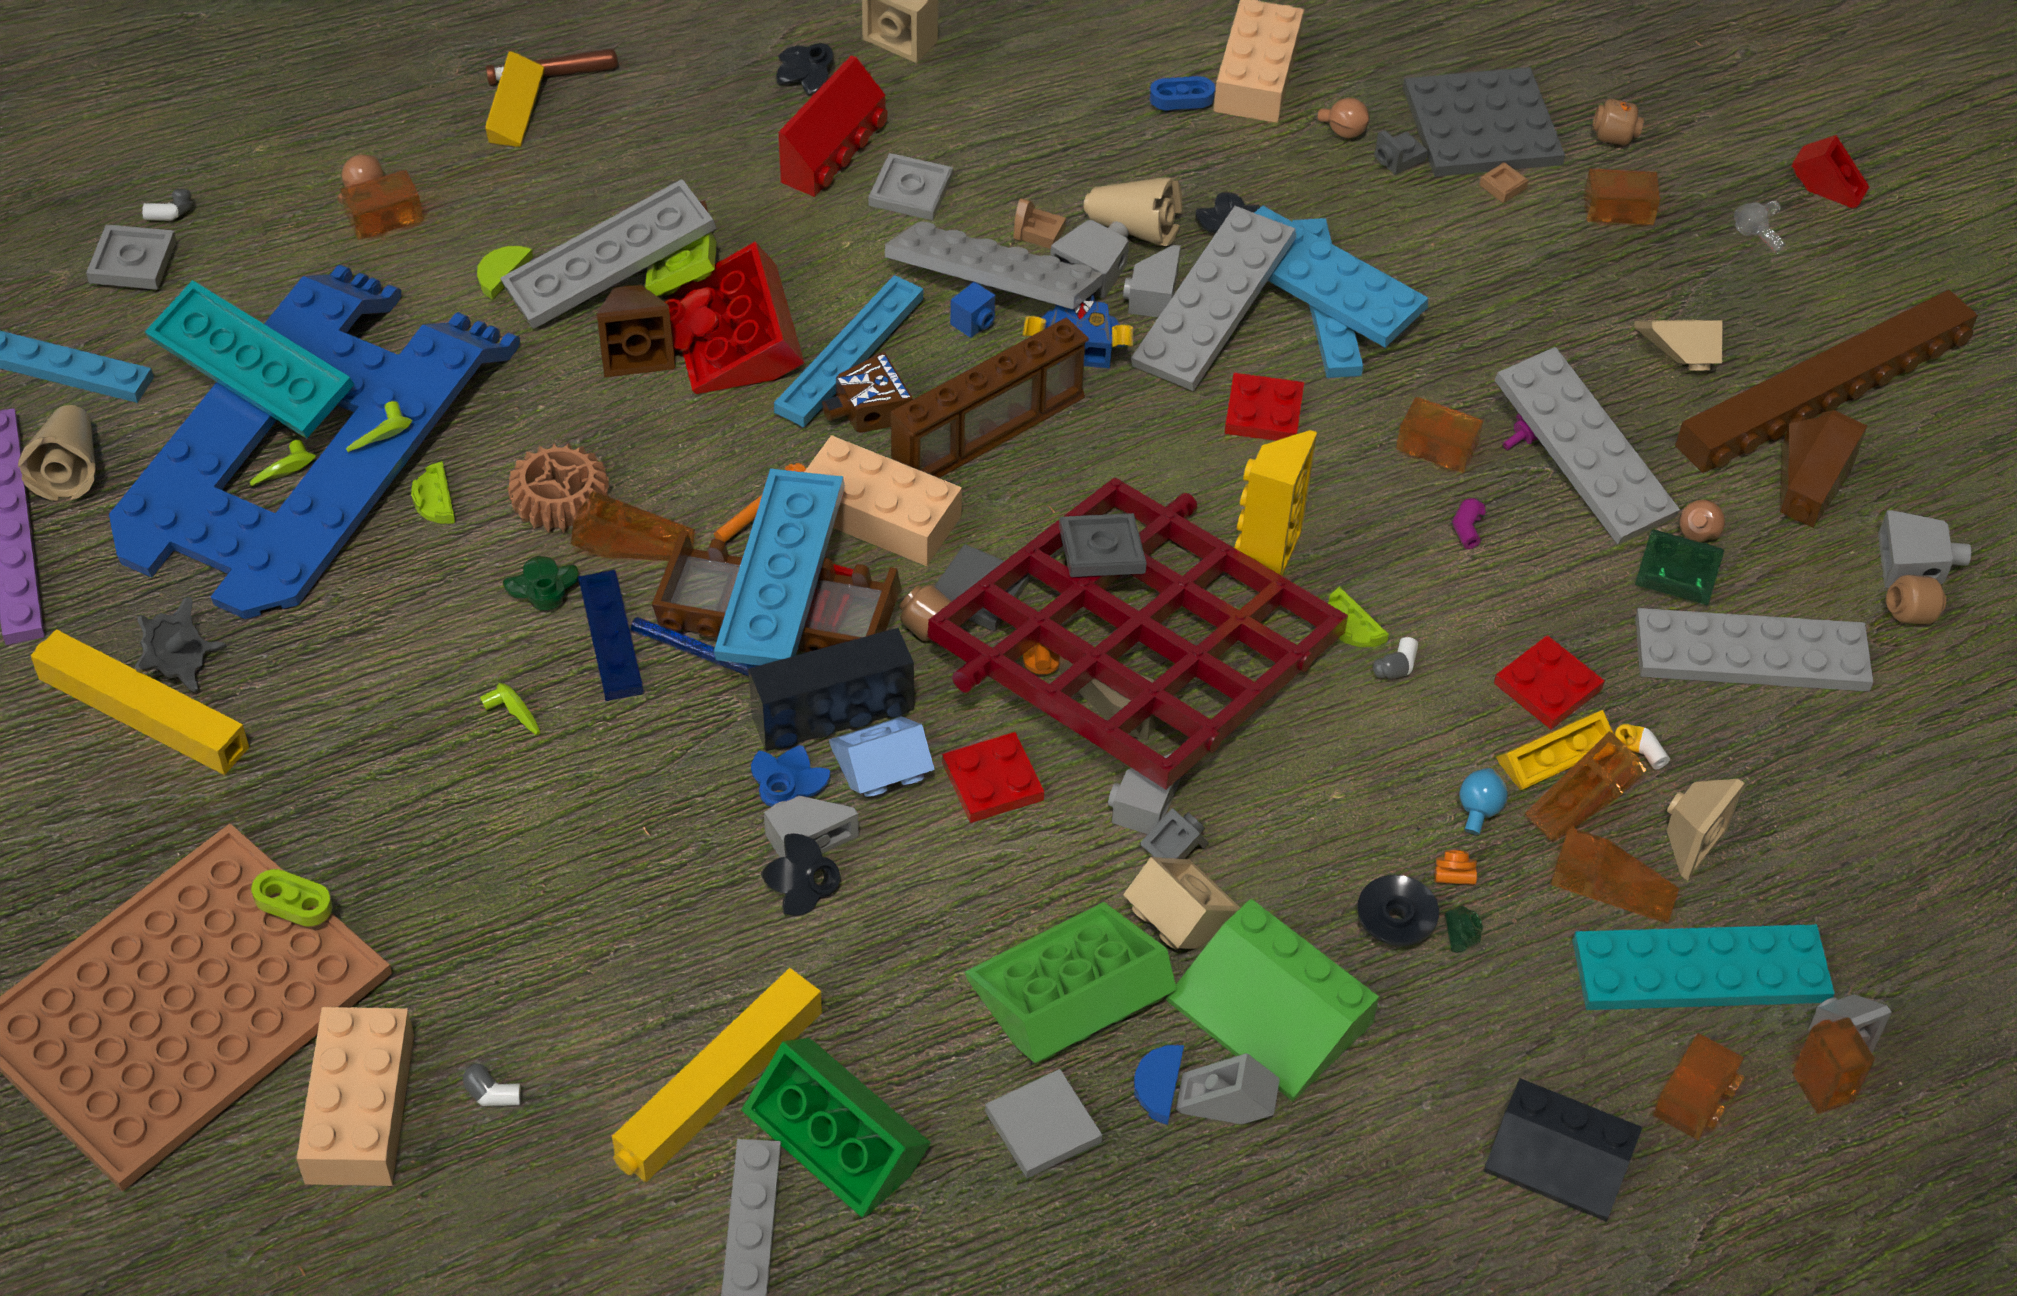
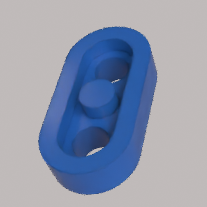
[1149,76,1215,111]

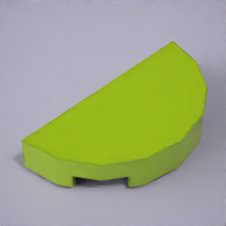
[477,246,533,300]
[411,461,455,524]
[1328,586,1389,648]

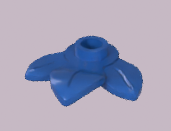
[751,745,830,807]

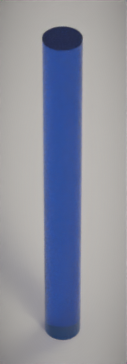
[631,617,759,677]

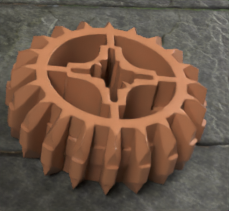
[508,443,609,533]

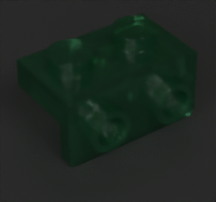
[1635,529,1724,605]

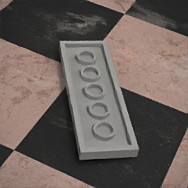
[500,179,716,329]
[1131,206,1296,391]
[884,222,1103,309]
[1495,347,1680,545]
[1635,608,1873,692]

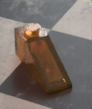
[570,491,695,561]
[1525,731,1646,842]
[1551,827,1679,924]

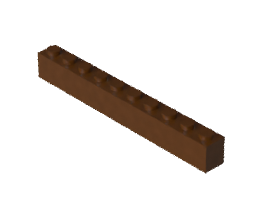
[1675,290,1978,474]

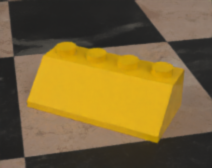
[1234,430,1317,576]

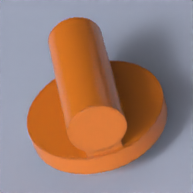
[1023,642,1060,674]
[1434,850,1477,885]

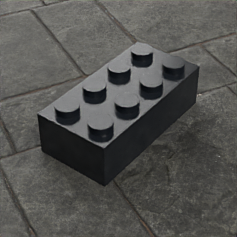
[748,628,914,752]

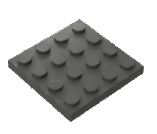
[1403,67,1565,177]

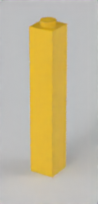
[30,629,249,775]
[612,968,822,1182]

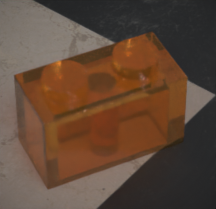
[1584,169,1660,225]
[340,170,424,240]
[1396,397,1484,473]
[1792,1017,1875,1114]
[1653,1033,1744,1141]

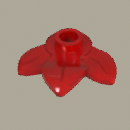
[665,289,718,351]

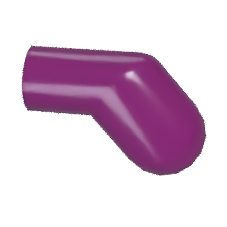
[1452,498,1486,549]

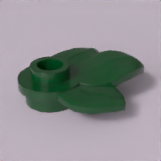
[503,556,579,610]

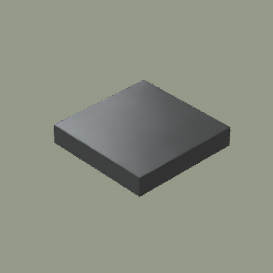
[1059,514,1147,577]
[935,544,1030,631]

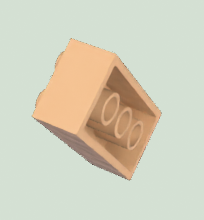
[1213,0,1304,123]
[804,435,962,566]
[297,1007,414,1186]

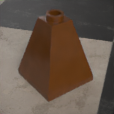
[596,285,675,378]

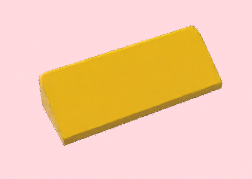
[485,51,545,147]
[1496,710,1618,790]

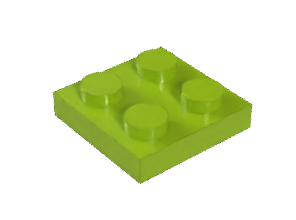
[645,232,717,296]

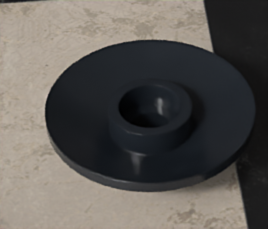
[1357,875,1439,946]

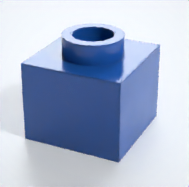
[950,282,995,338]

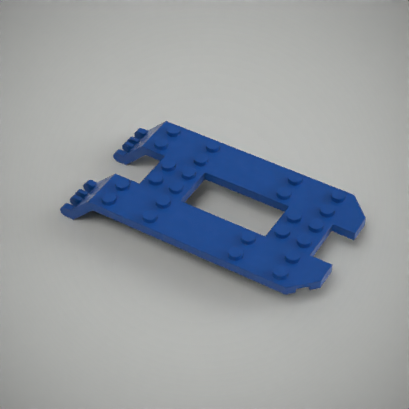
[109,265,520,619]

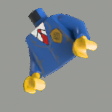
[1022,294,1133,369]

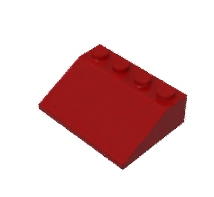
[668,241,805,394]

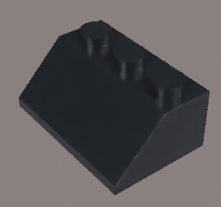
[1484,1078,1643,1222]

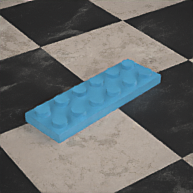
[1255,205,1428,347]
[714,469,845,665]

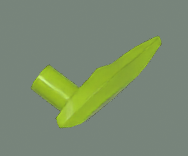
[346,401,412,452]
[250,440,316,487]
[480,682,540,736]

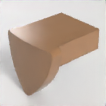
[1013,198,1066,249]

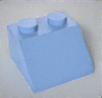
[829,716,935,797]

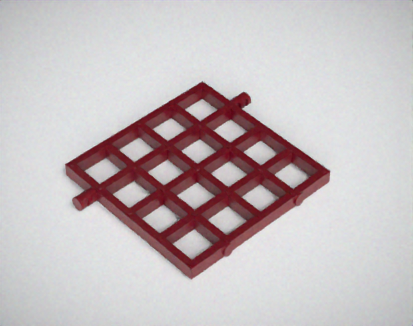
[927,477,1349,790]

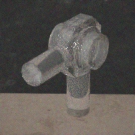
[1734,200,1786,254]

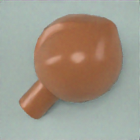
[1318,98,1369,138]
[337,154,384,206]
[1679,499,1725,543]

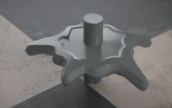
[135,597,225,692]

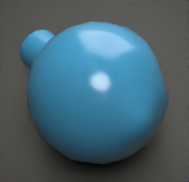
[1459,768,1508,835]

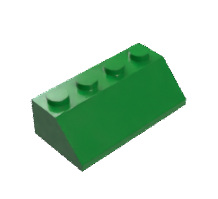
[741,1038,931,1218]

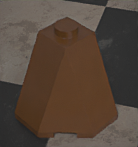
[1780,410,1868,528]

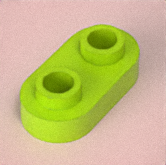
[251,869,332,926]

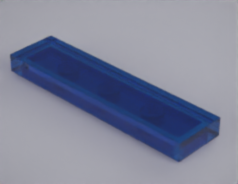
[578,570,644,701]

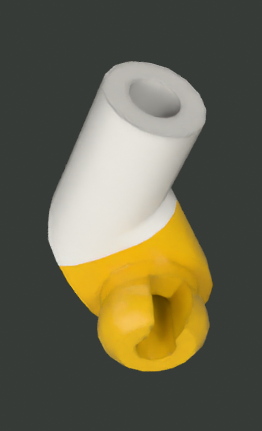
[1615,724,1670,769]

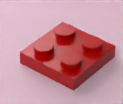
[1224,373,1304,441]
[1494,635,1605,730]
[942,732,1045,823]

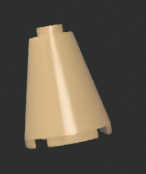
[1084,177,1182,246]
[18,405,96,501]

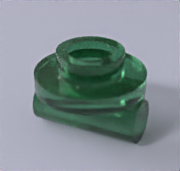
[1445,906,1483,953]

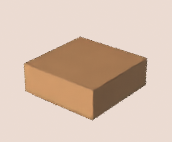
[1480,162,1528,203]

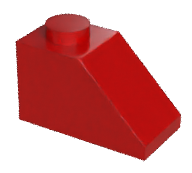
[1791,135,1869,208]

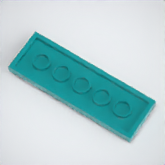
[145,280,354,439]
[1572,924,1835,1010]

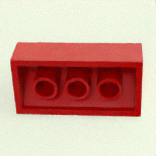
[778,55,888,197]

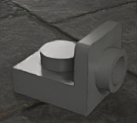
[1374,130,1428,175]
[1140,808,1209,859]

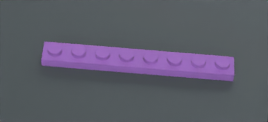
[0,408,45,645]

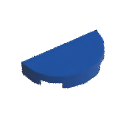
[1134,1045,1184,1125]

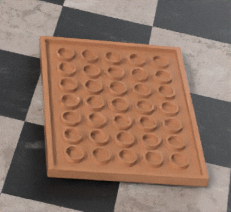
[0,824,392,1192]

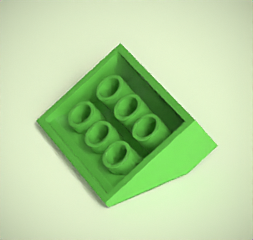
[1166,899,1379,1102]
[965,902,1177,1063]

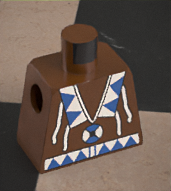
[822,352,913,433]

